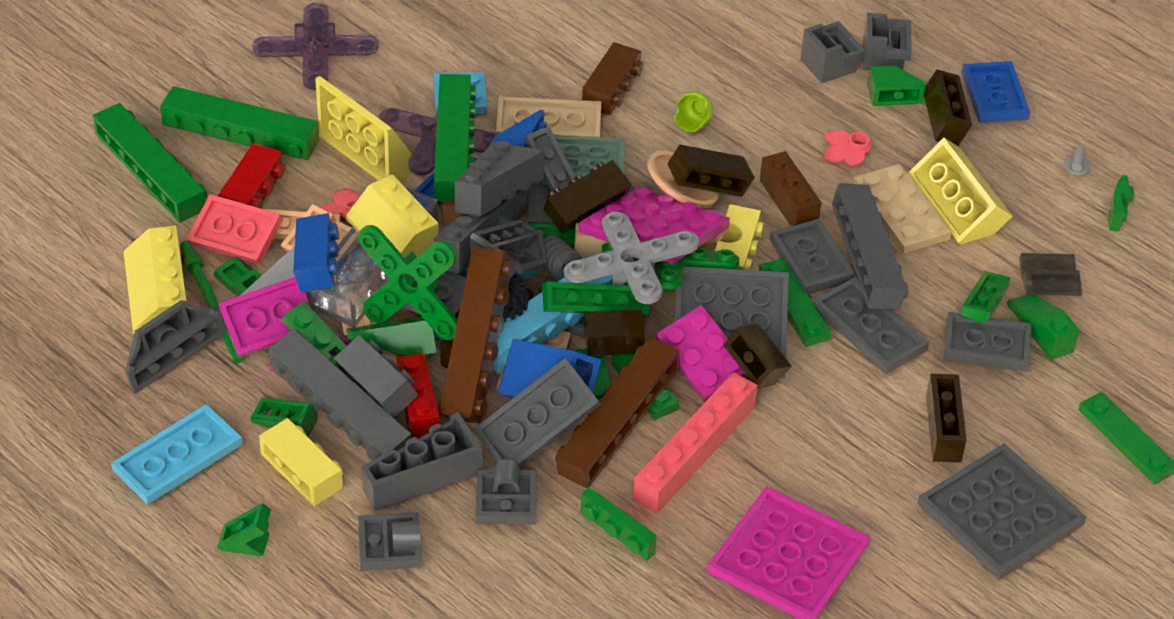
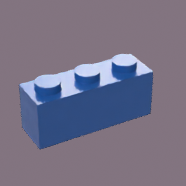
[293,213,339,293]

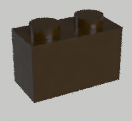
[584,309,645,356]
[723,324,792,388]

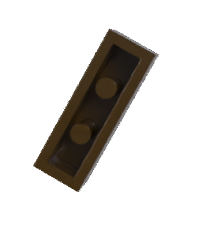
[924,69,972,146]
[667,144,755,197]
[543,160,632,234]
[926,374,966,463]

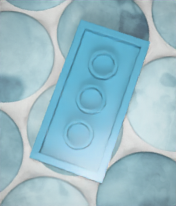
[111,404,243,505]

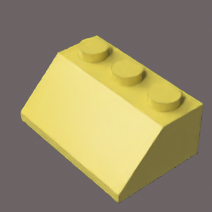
[346,174,438,257]

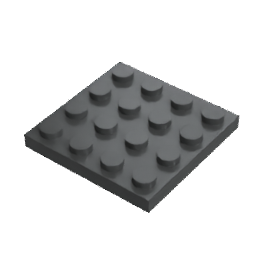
[675,266,789,379]
[917,443,1086,580]

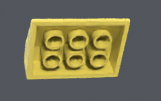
[316,76,413,182]

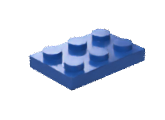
[961,61,1030,123]

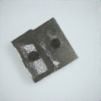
[1019,253,1082,296]

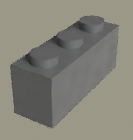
[334,335,418,418]

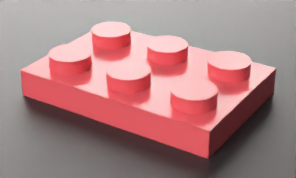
[186,194,283,265]

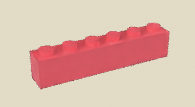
[633,372,758,513]

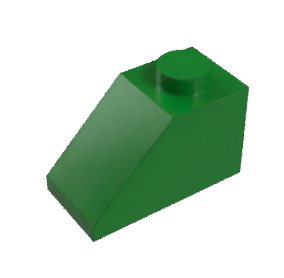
[867,66,926,106]

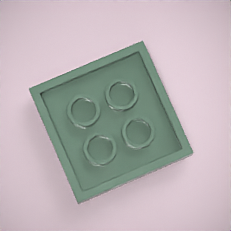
[543,136,625,184]

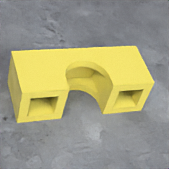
[715,204,764,270]

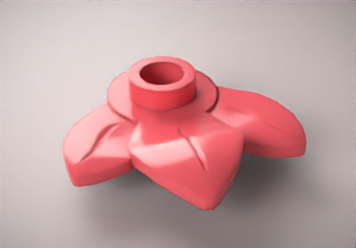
[823,131,872,167]
[321,189,363,223]

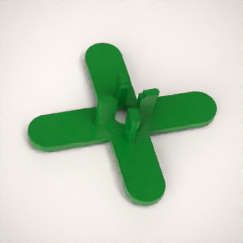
[358,225,458,340]
[602,242,739,292]

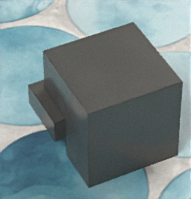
[863,13,912,70]
[800,21,866,84]

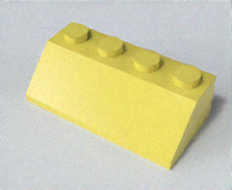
[907,138,1013,244]
[124,225,186,334]

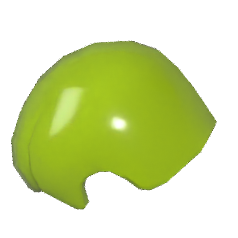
[674,91,713,133]

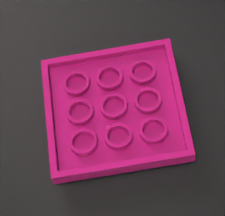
[579,187,730,264]
[707,486,871,619]

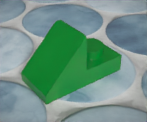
[217,503,272,556]

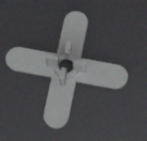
[564,212,699,304]

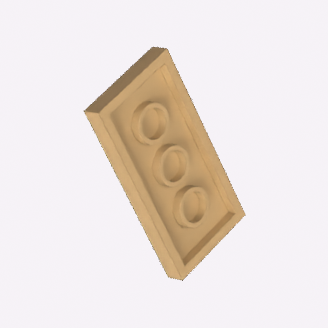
[496,97,601,138]
[853,164,951,254]

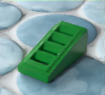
[250,398,318,437]

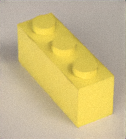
[259,418,343,506]

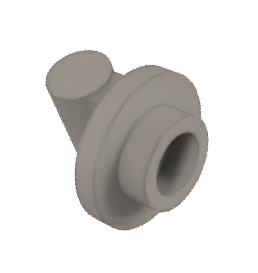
[1064,146,1091,175]

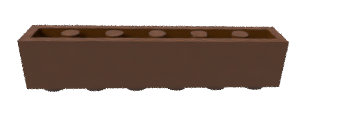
[439,247,515,424]
[555,337,681,488]

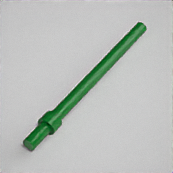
[180,241,245,363]

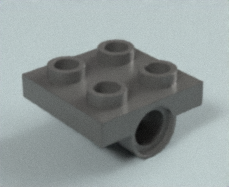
[476,459,536,524]
[358,512,422,571]

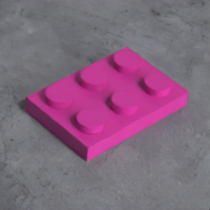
[218,277,311,358]
[655,305,747,402]

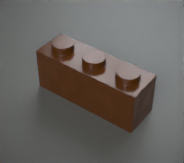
[582,42,643,116]
[760,151,822,226]

